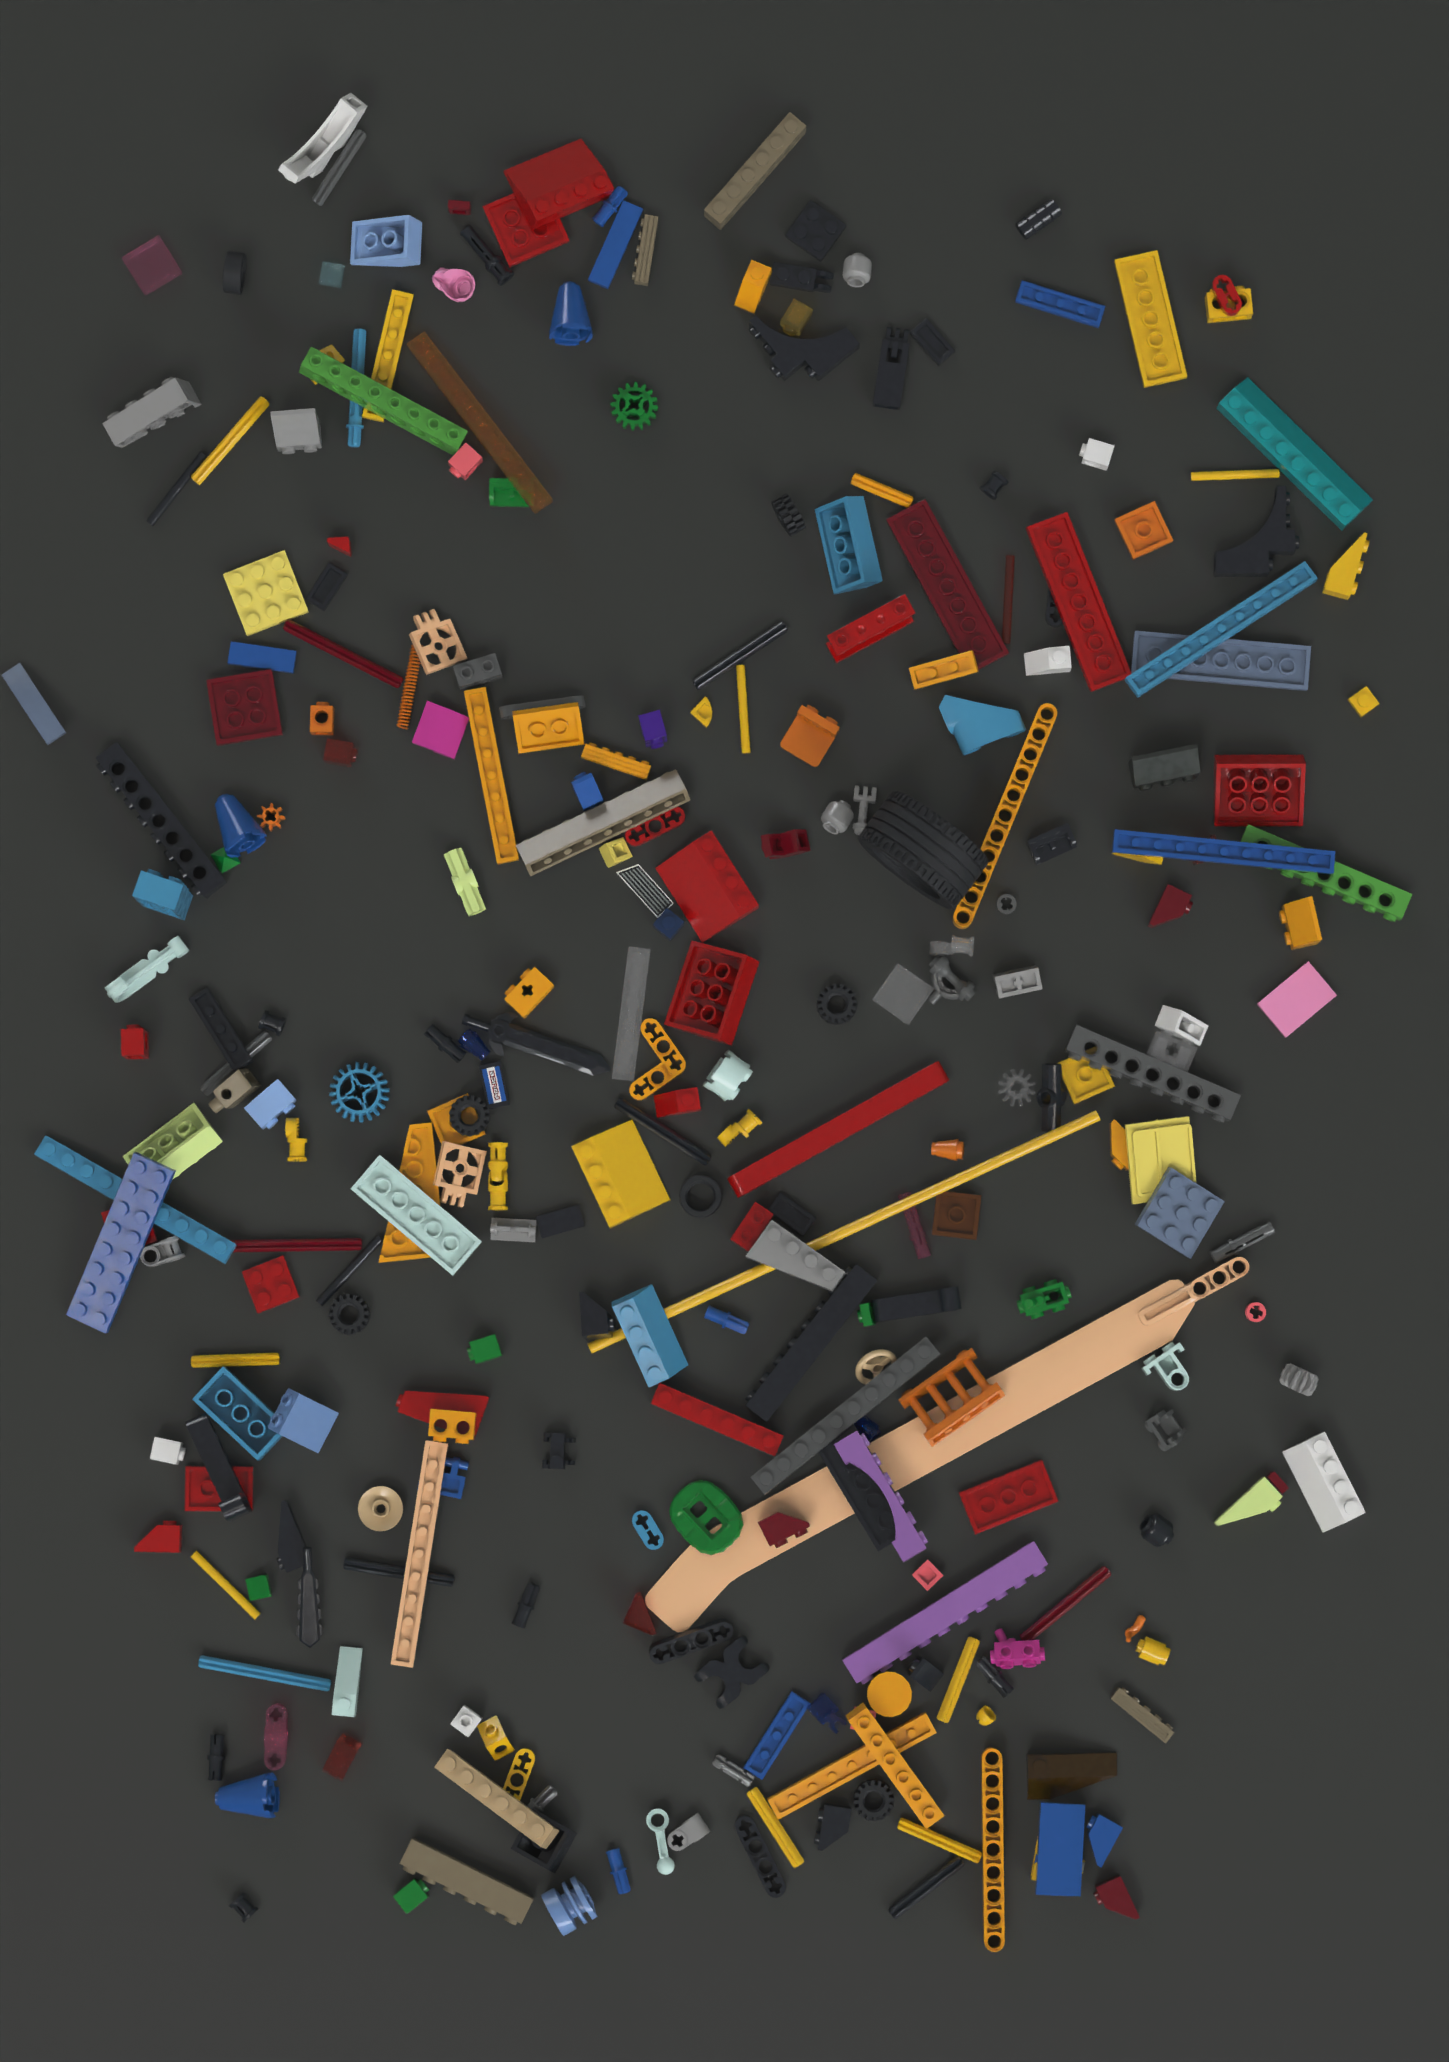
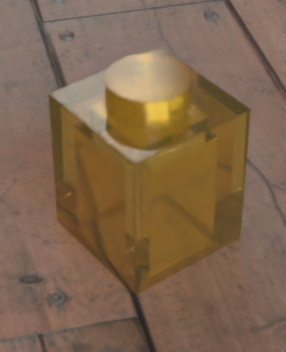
[780,299,813,337]

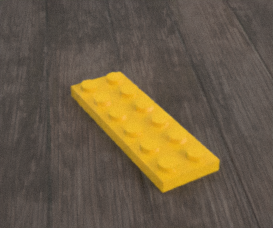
[1114,250,1187,388]

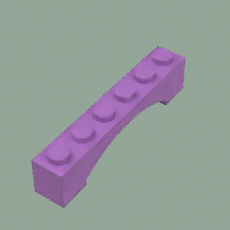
[834,1431,928,1563]

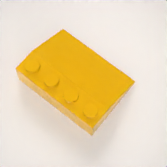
[571,1120,670,1228]

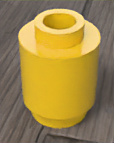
[1135,1636,1171,1665]

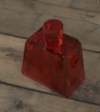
[323,1734,362,1782]

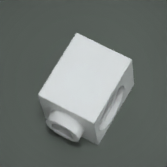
[1079,438,1114,471]
[150,1437,186,1465]
[450,1705,483,1737]

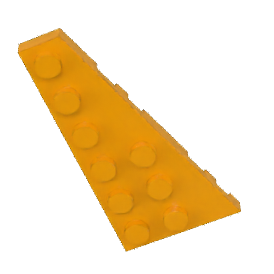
[378,1122,441,1263]

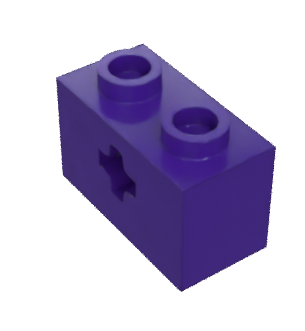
[638,710,667,749]

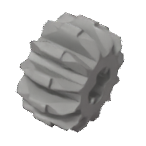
[1279,1363,1319,1396]

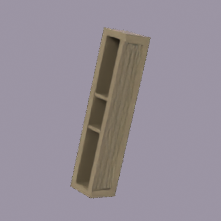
[632,214,659,286]
[1110,1687,1174,1744]

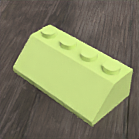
[123,1103,223,1180]

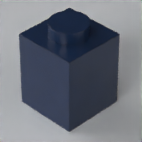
[653,908,684,941]

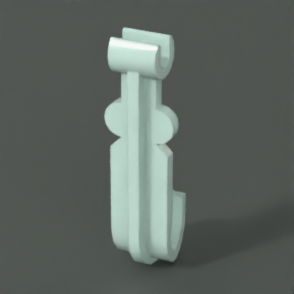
[105,936,190,1003]

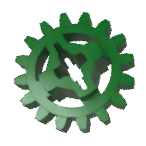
[610,382,658,431]

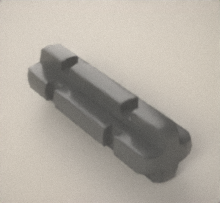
[712,1754,755,1787]

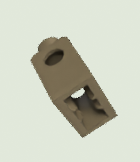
[208,1068,262,1113]

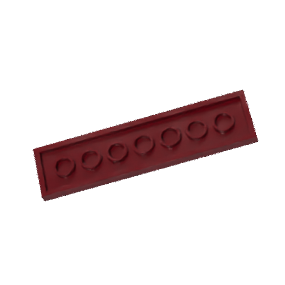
[886,499,1009,670]

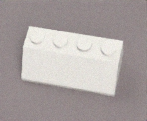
[1282,1432,1366,1533]

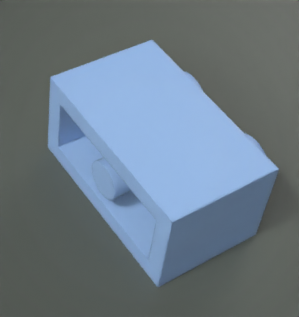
[244,1079,297,1130]

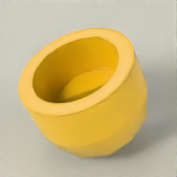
[976,1705,996,1726]

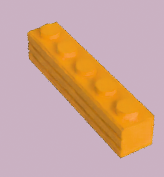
[581,742,651,780]

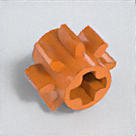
[257,803,286,832]

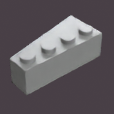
[102,377,202,448]
[746,1220,846,1292]

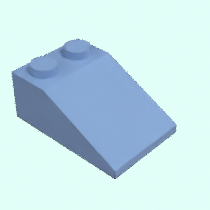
[350,215,422,267]

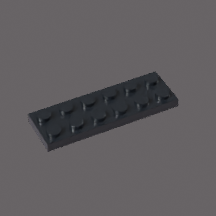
[818,1424,917,1552]

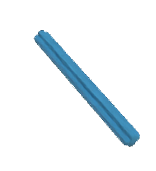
[198,1655,331,1691]

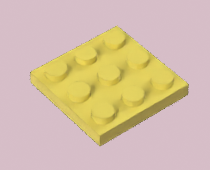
[223,550,309,636]

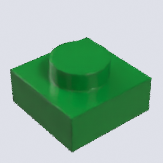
[857,1303,876,1327]

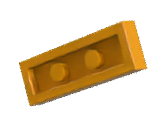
[909,650,979,690]

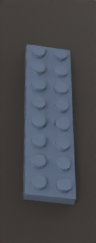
[1131,631,1311,691]

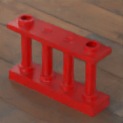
[826,594,916,664]

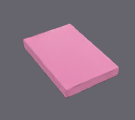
[1257,961,1337,1038]

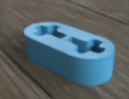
[632,1510,664,1550]

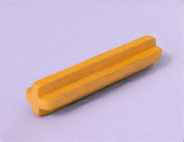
[851,473,914,508]

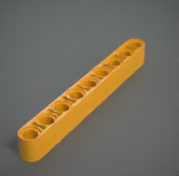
[981,1747,1005,1952]

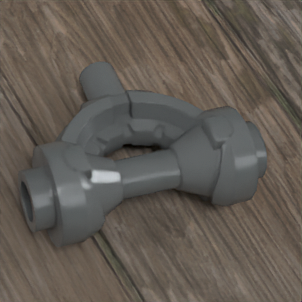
[928,955,976,1005]

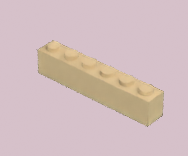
[435,1749,559,1849]

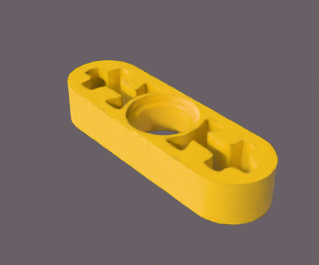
[503,1748,535,1801]

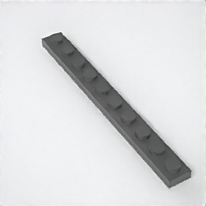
[751,1337,940,1495]

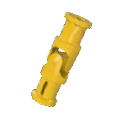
[488,1142,508,1211]

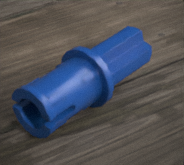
[592,186,628,227]
[704,1305,749,1334]
[606,1848,631,1894]

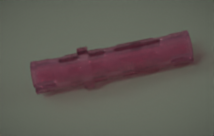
[898,1192,931,1260]

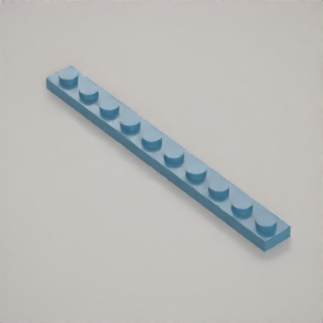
[1125,561,1318,698]
[34,1135,237,1264]

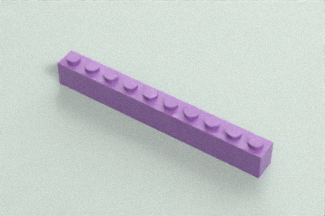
[842,1541,1048,1685]

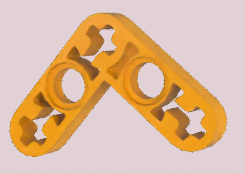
[629,1018,686,1101]

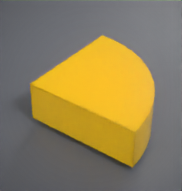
[690,696,712,728]

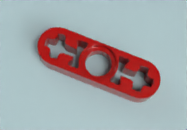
[625,807,685,847]

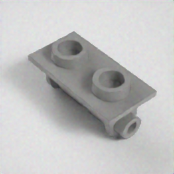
[490,1218,536,1242]

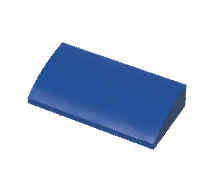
[1035,1802,1085,1896]

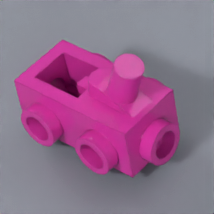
[990,1628,1045,1669]

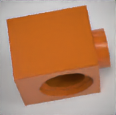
[310,702,335,735]

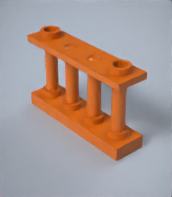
[898,1348,1005,1447]

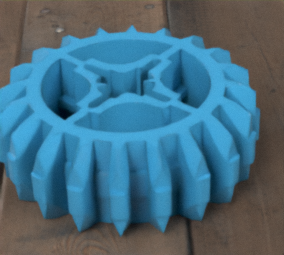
[329,1062,390,1123]

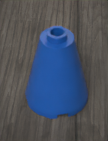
[549,281,593,346]
[215,794,267,858]
[215,1773,280,1818]

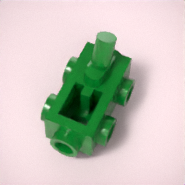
[1016,1279,1072,1319]

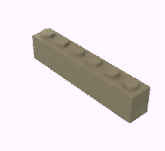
[704,112,806,230]
[399,1837,534,1925]

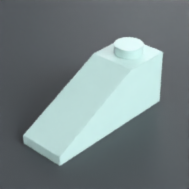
[332,1646,363,1717]

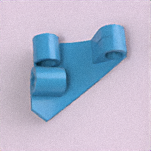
[939,695,1026,756]

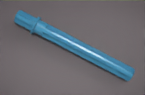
[346,328,366,447]

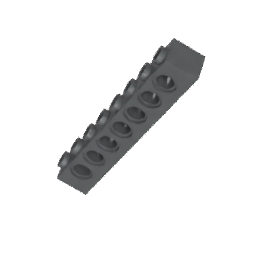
[1064,1025,1241,1123]

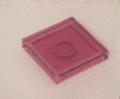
[121,235,182,296]

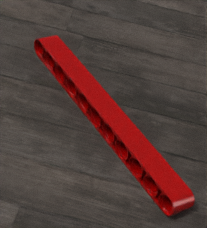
[727,1061,950,1198]

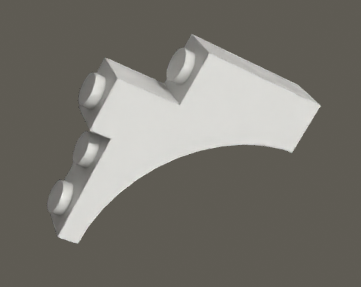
[278,93,368,184]

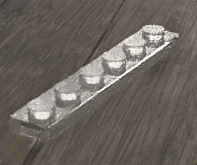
[612,946,651,1082]

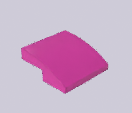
[412,701,469,760]

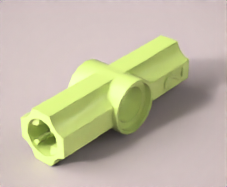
[444,848,486,916]

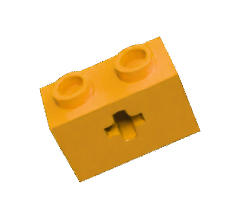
[504,967,555,1019]

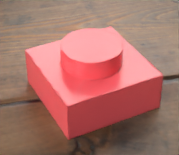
[912,1559,944,1591]

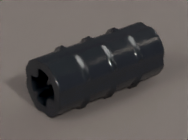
[1015,198,1062,240]

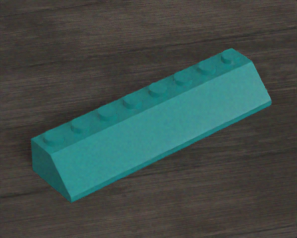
[1216,377,1373,531]

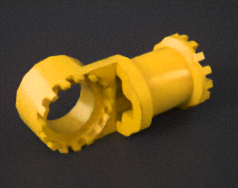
[717,1109,762,1147]
[285,1118,307,1162]

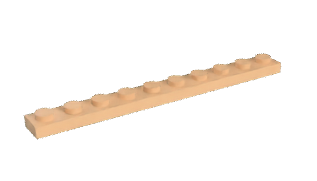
[391,1440,448,1668]

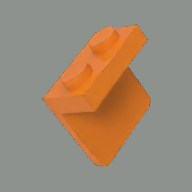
[780,705,840,767]

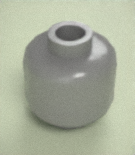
[842,253,872,287]
[821,800,854,834]

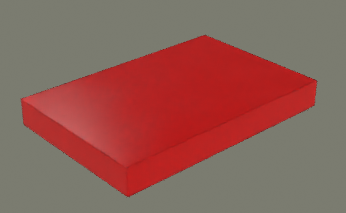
[185,1466,253,1512]

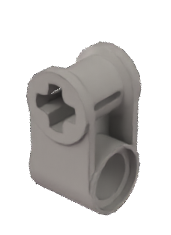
[140,1236,185,1267]
[667,1813,711,1851]

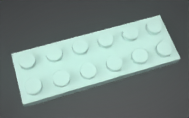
[351,1155,482,1276]

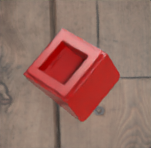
[327,536,351,557]

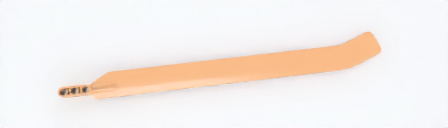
[645,1257,1249,1632]

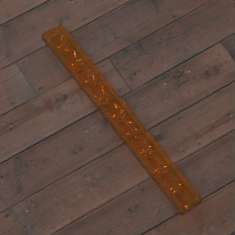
[407,331,553,514]

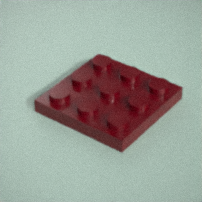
[206,669,283,746]

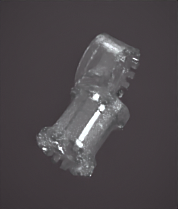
[929,935,974,956]

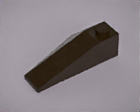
[1026,1753,1117,1800]

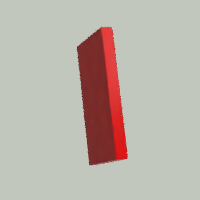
[959,1460,1059,1535]

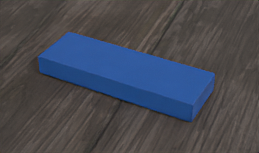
[227,641,297,674]

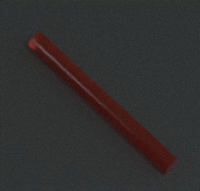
[1002,555,1015,644]

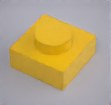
[1348,686,1380,717]

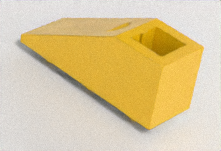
[1322,532,1370,600]

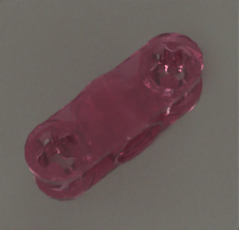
[264,1703,288,1770]

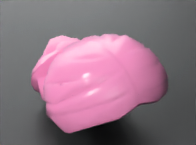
[432,267,476,302]

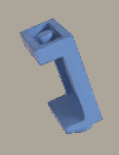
[268,1388,339,1453]

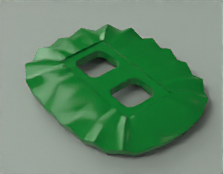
[669,1480,744,1555]

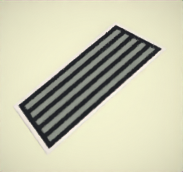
[616,864,674,918]

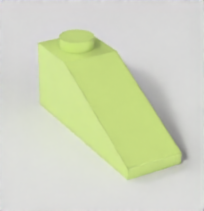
[1213,1477,1283,1526]

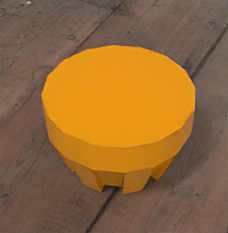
[867,1671,912,1717]

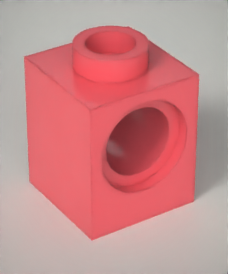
[448,443,483,480]

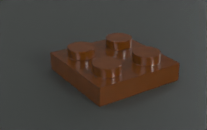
[932,1191,981,1240]

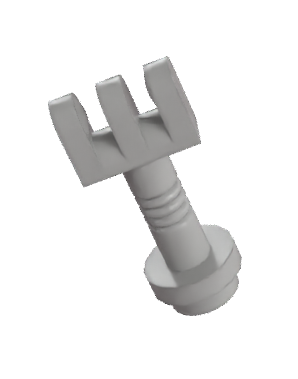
[852,785,877,835]

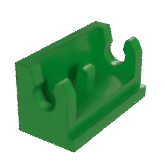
[489,478,535,507]

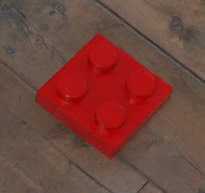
[242,1255,300,1314]

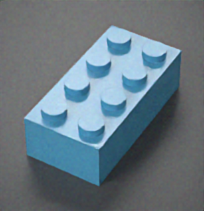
[132,869,193,920]
[192,1366,283,1461]

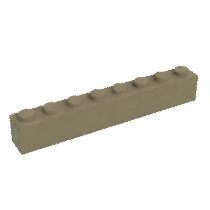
[516,769,690,877]

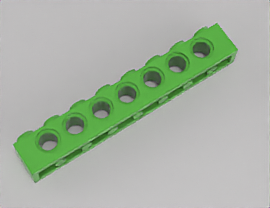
[299,347,468,455]
[1240,824,1412,922]

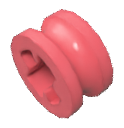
[1245,1302,1266,1322]

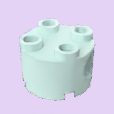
[703,1050,753,1101]

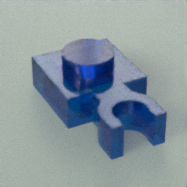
[806,1693,847,1734]

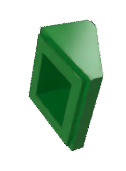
[245,1574,272,1601]

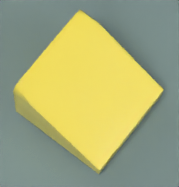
[599,837,633,868]

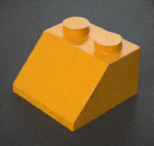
[1279,896,1322,950]

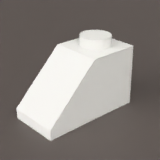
[1024,646,1072,676]
[1155,1005,1208,1046]

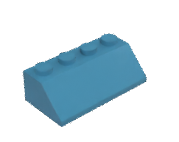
[815,496,883,594]
[611,1284,688,1387]

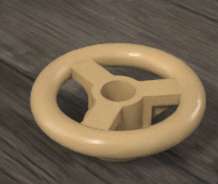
[855,1349,897,1385]

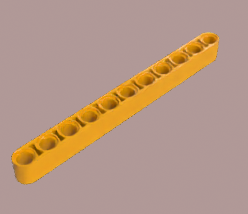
[952,703,1057,929]

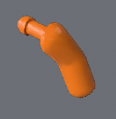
[1125,1615,1146,1642]

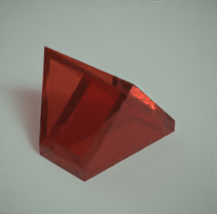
[623,1591,657,1635]

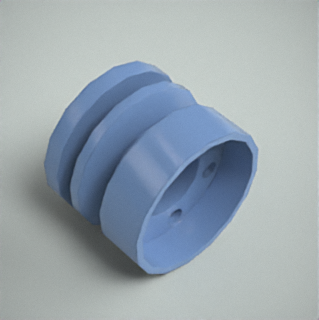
[541,1876,598,1936]

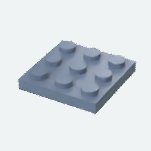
[1135,1167,1225,1259]

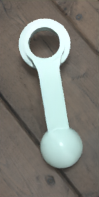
[646,1809,675,1875]

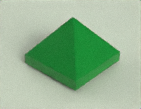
[211,847,241,874]

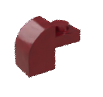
[761,829,811,859]

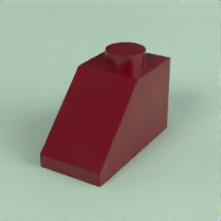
[1148,884,1193,928]
[1093,1875,1140,1920]

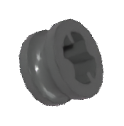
[997,894,1017,914]

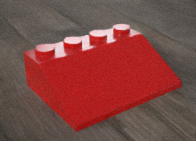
[503,139,614,230]
[1214,754,1306,826]
[655,830,759,943]
[664,941,759,1046]

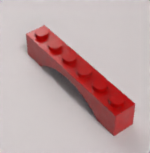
[651,1383,784,1457]

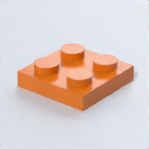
[1114,501,1173,560]

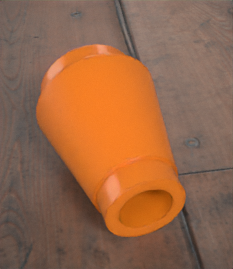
[931,1139,964,1161]

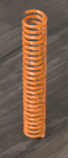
[396,644,424,730]

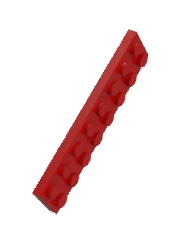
[1025,512,1131,692]

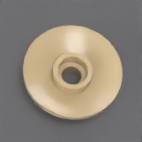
[358,1486,403,1531]

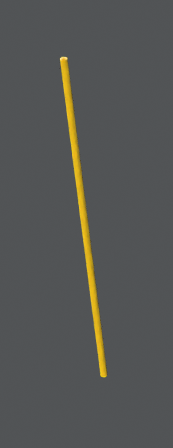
[587,1110,1100,1353]

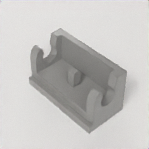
[992,965,1043,998]

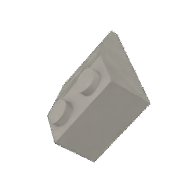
[270,408,322,454]

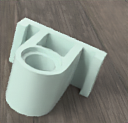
[1141,1342,1189,1391]

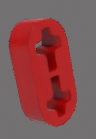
[1212,275,1242,316]

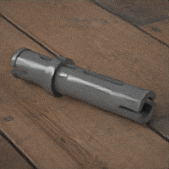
[1209,1220,1275,1264]

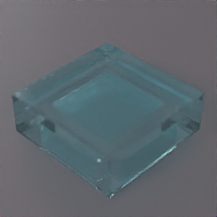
[319,262,345,288]

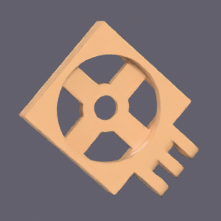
[409,609,467,675]
[433,1141,487,1208]

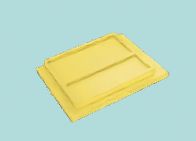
[1125,1116,1196,1204]

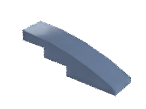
[2,663,66,745]

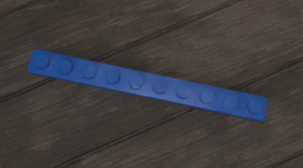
[1112,829,1336,874]

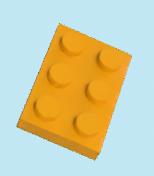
[512,702,584,753]

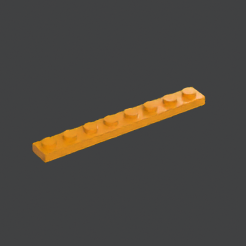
[464,687,519,865]
[767,1712,937,1820]

